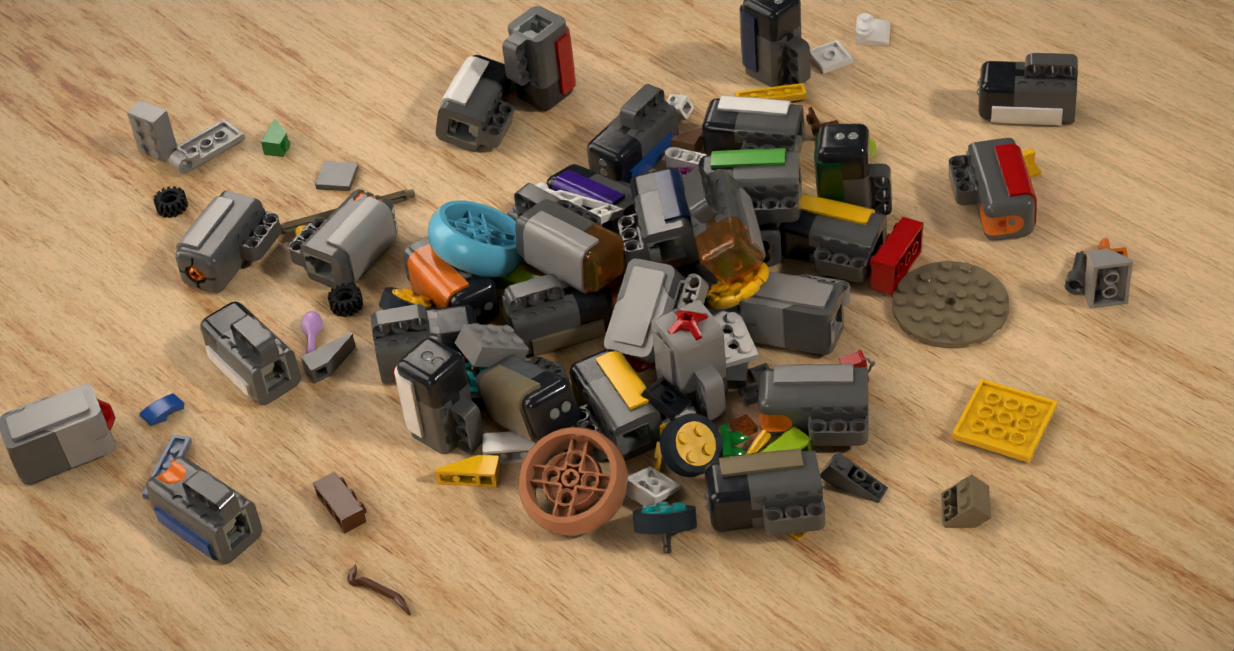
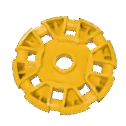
[707,261,769,309]

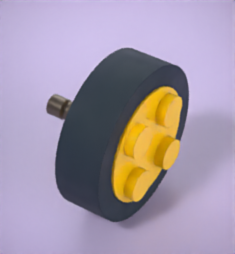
[379,287,438,310]
[660,414,723,477]

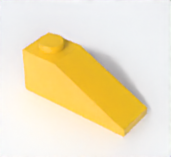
[435,455,501,488]

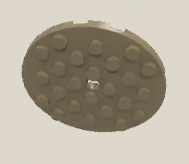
[892,261,1009,348]

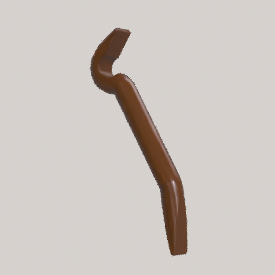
[347,564,411,615]

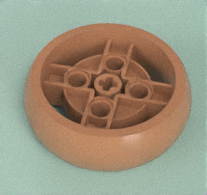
[518,427,628,536]

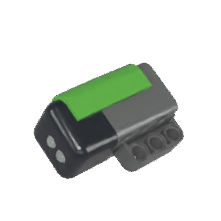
[698,148,802,223]

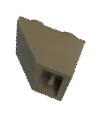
[941,474,991,528]

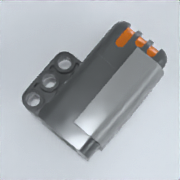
[289,189,398,289]

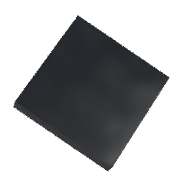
[641,376,693,421]

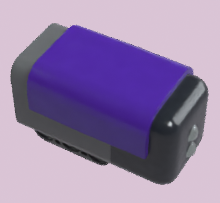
[546,164,636,250]

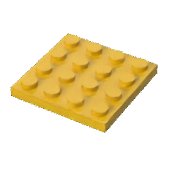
[952,378,1058,463]

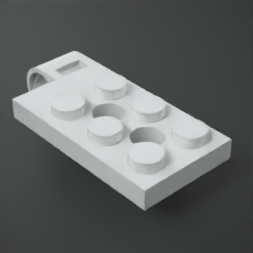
[707,306,759,368]

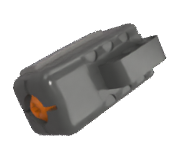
[175,191,282,293]

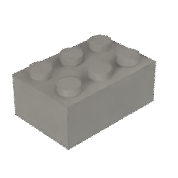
[127,100,177,162]
[455,323,529,367]

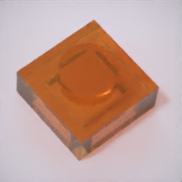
[730,414,758,436]

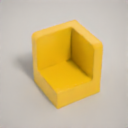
[1022,148,1041,178]

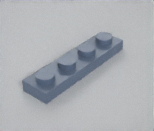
[142,434,192,500]

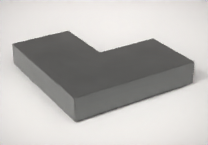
[738,363,770,406]

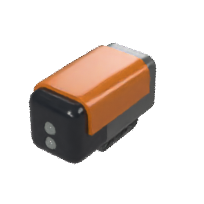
[403,237,499,325]

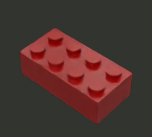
[869,217,924,296]

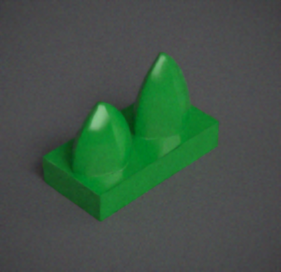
[720,424,749,457]

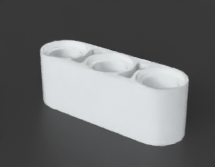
[665,147,706,172]

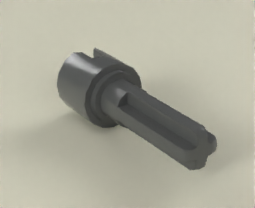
[1065,251,1087,294]

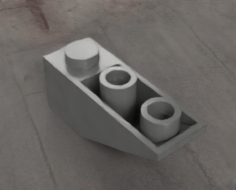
[301,332,356,383]
[820,451,888,503]

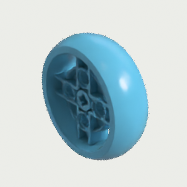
[428,201,524,277]

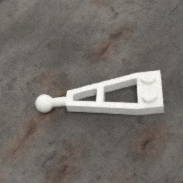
[535,182,624,225]

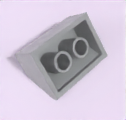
[1084,249,1133,309]

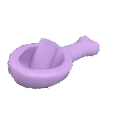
[301,311,323,354]

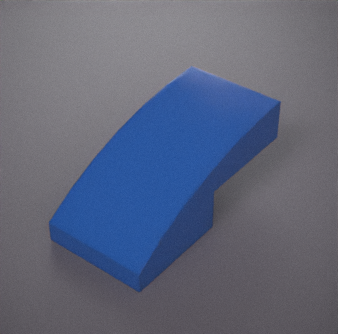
[140,393,184,426]

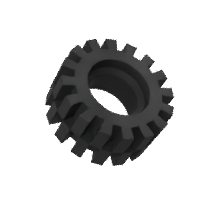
[153,186,188,218]
[328,283,363,317]

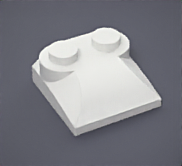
[855,13,891,46]
[626,466,681,506]

